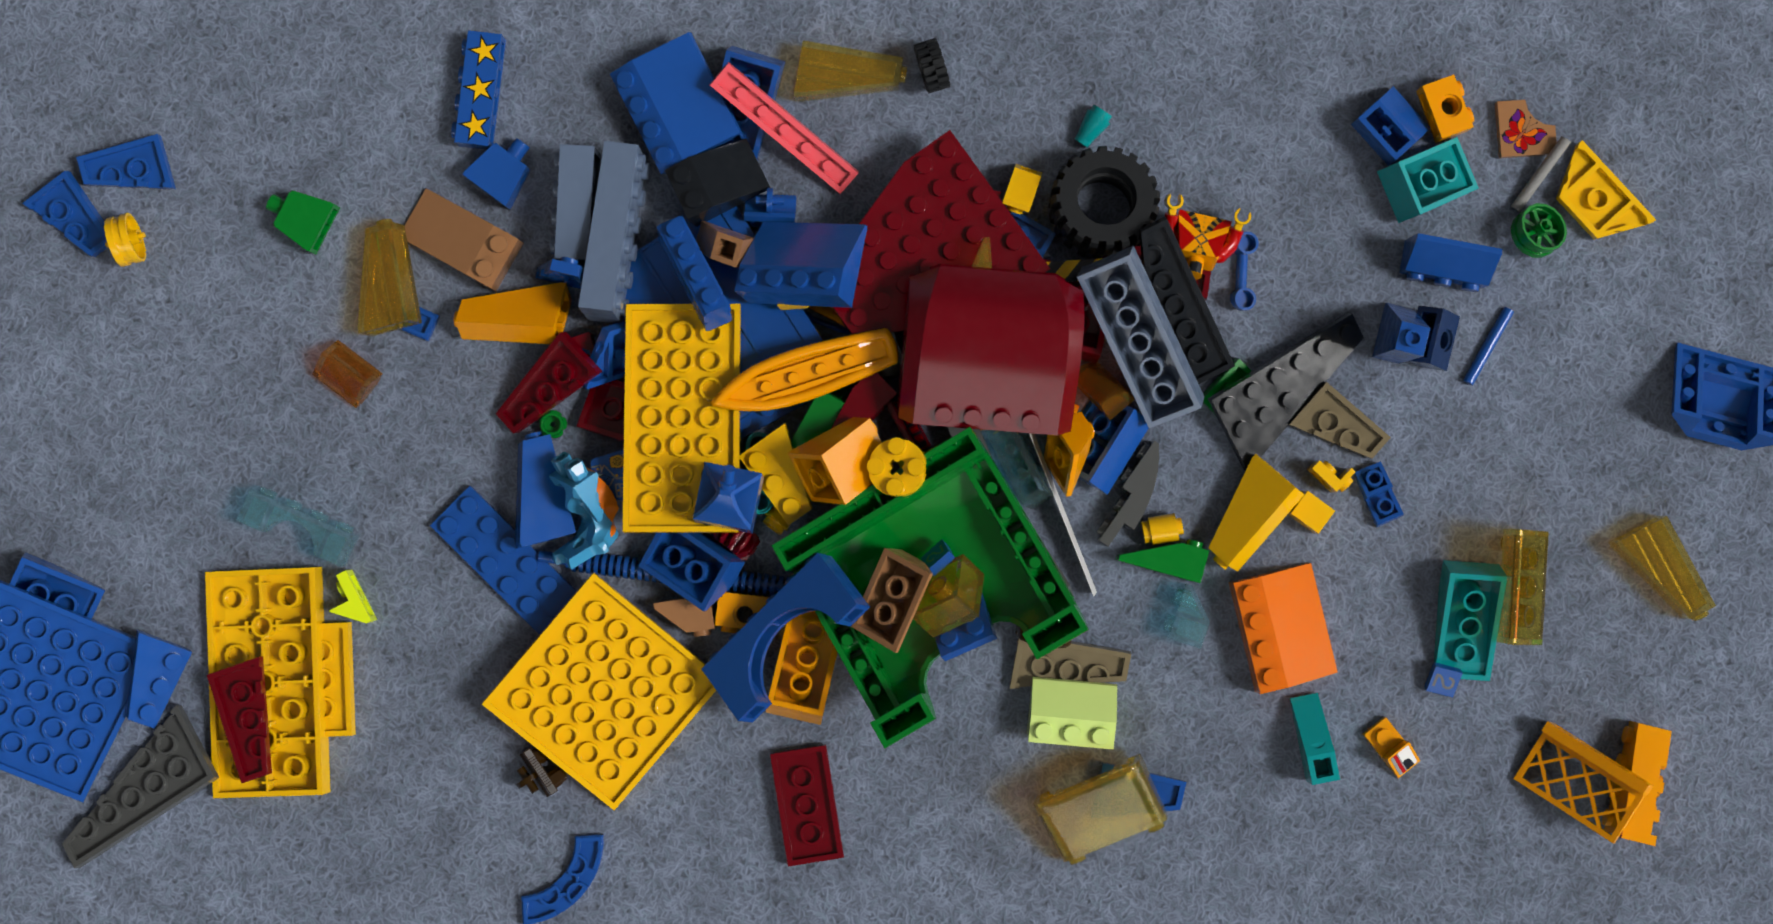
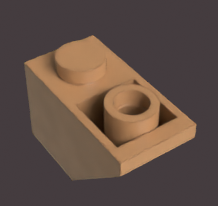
[696,221,754,267]

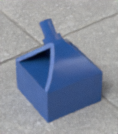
[693,462,764,534]

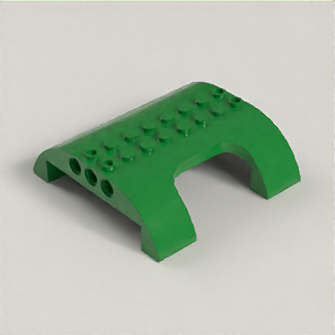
[771,427,1089,749]

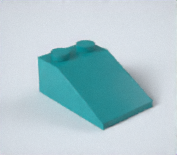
[1377,137,1479,223]

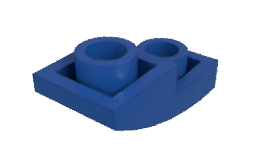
[1354,461,1404,527]

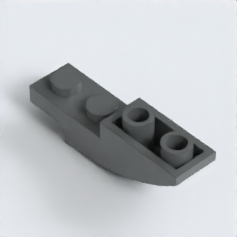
[1096,441,1159,547]

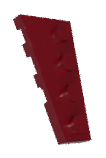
[496,332,602,433]
[207,656,272,783]

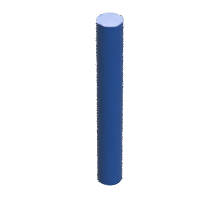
[1463,307,1514,386]

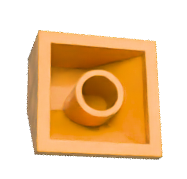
[1044,412,1094,497]

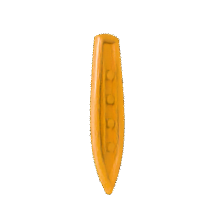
[711,328,898,412]

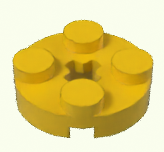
[867,437,927,497]

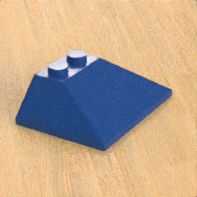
[1671,343,1773,451]

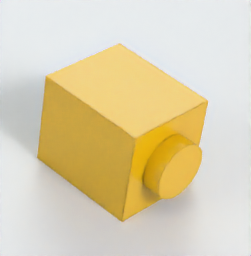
[1288,491,1335,534]

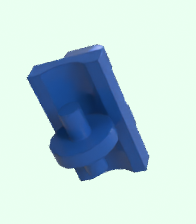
[744,188,796,227]

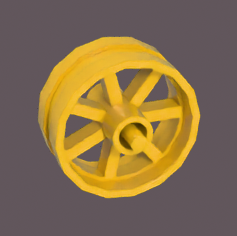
[104,213,146,267]

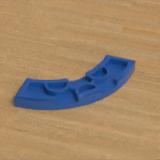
[521,834,604,924]

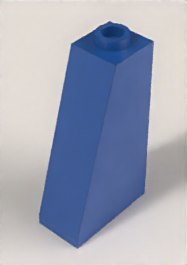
[1372,303,1430,364]
[515,431,576,549]

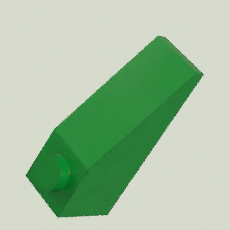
[1116,539,1209,583]

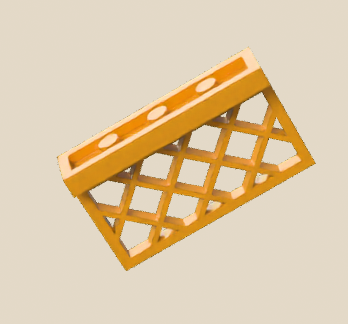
[1513,721,1654,844]

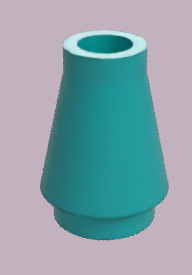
[1074,104,1112,148]

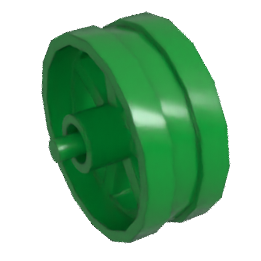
[1510,203,1567,258]

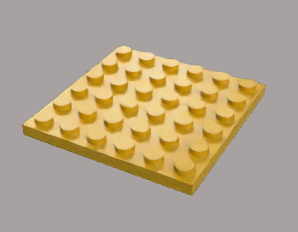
[482,572,716,810]

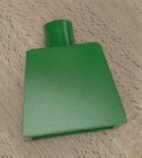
[266,190,340,255]

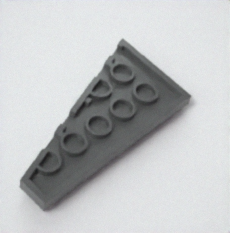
[62,705,219,868]

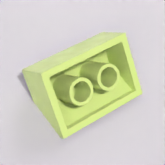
[1027,677,1117,749]

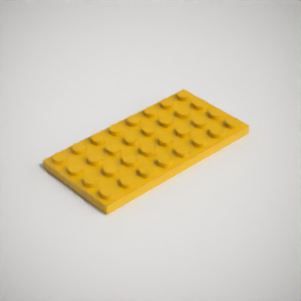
[622,304,741,533]

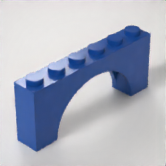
[702,553,870,723]

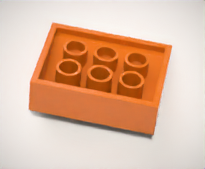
[1229,563,1338,694]

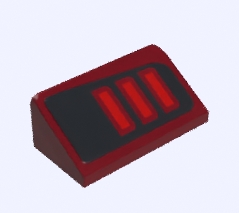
[887,400,931,451]

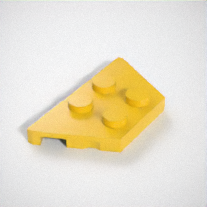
[1556,140,1656,240]

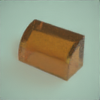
[312,340,383,408]
[1077,363,1135,420]

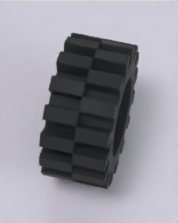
[913,38,950,94]

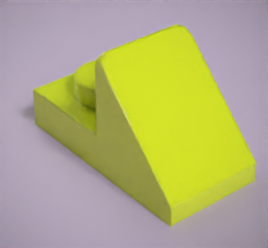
[329,570,377,623]

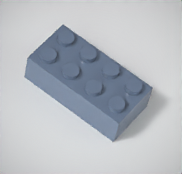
[550,144,601,266]

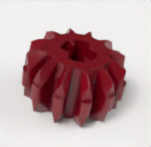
[710,531,760,560]

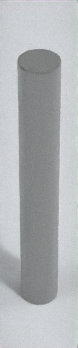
[1510,136,1571,213]

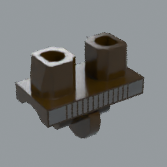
[516,748,567,797]

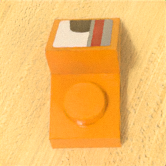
[1362,717,1420,779]

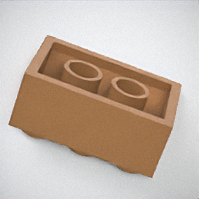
[851,548,933,653]

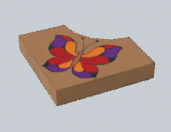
[1495,100,1557,159]

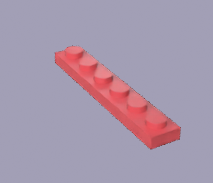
[710,62,859,194]

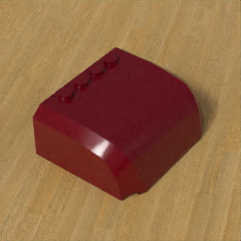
[897,264,1084,435]

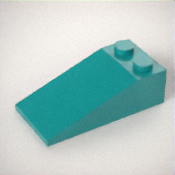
[1434,560,1507,681]

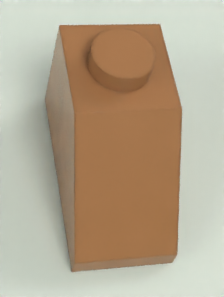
[653,598,717,637]

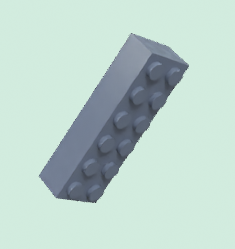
[578,141,650,323]
[1077,245,1204,428]

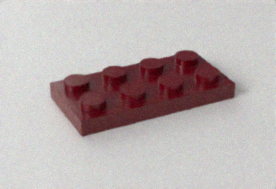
[770,744,844,867]

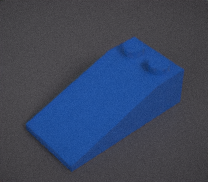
[720,46,786,160]

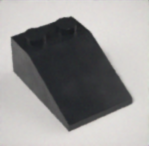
[665,138,771,227]

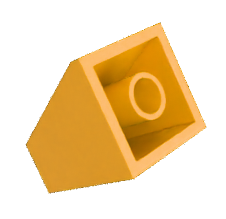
[788,417,893,505]

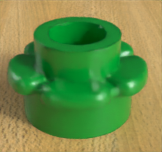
[539,410,567,438]

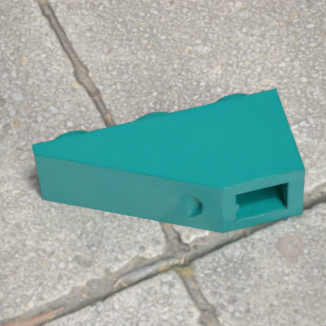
[1289,693,1340,785]

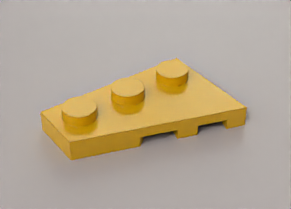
[740,422,813,526]

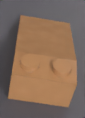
[398,188,524,291]

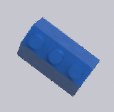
[1399,233,1503,292]
[1079,390,1149,495]
[638,533,745,611]

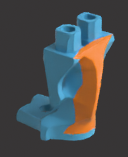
[549,452,619,569]

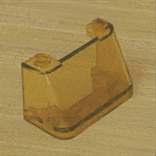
[1033,753,1168,865]

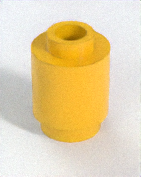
[1141,513,1184,545]

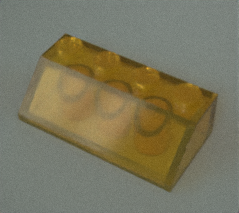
[1497,529,1549,645]

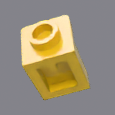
[1307,460,1355,493]

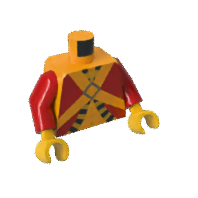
[1164,194,1251,280]

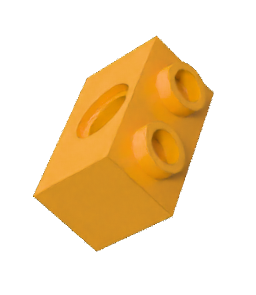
[1416,74,1474,143]
[715,592,769,633]

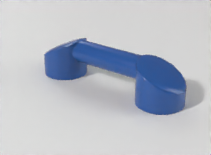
[1230,232,1259,311]

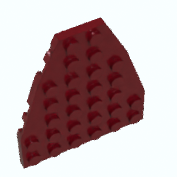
[832,130,1050,335]

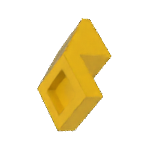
[1003,164,1042,214]

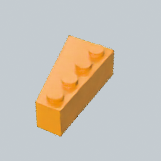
[1602,721,1672,846]

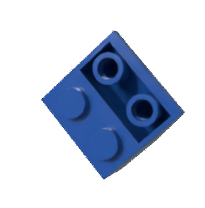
[1351,86,1431,166]

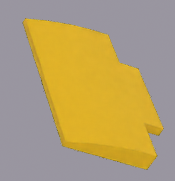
[205,567,356,798]

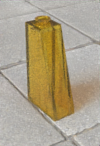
[793,40,908,102]
[357,219,422,336]
[1608,516,1716,621]

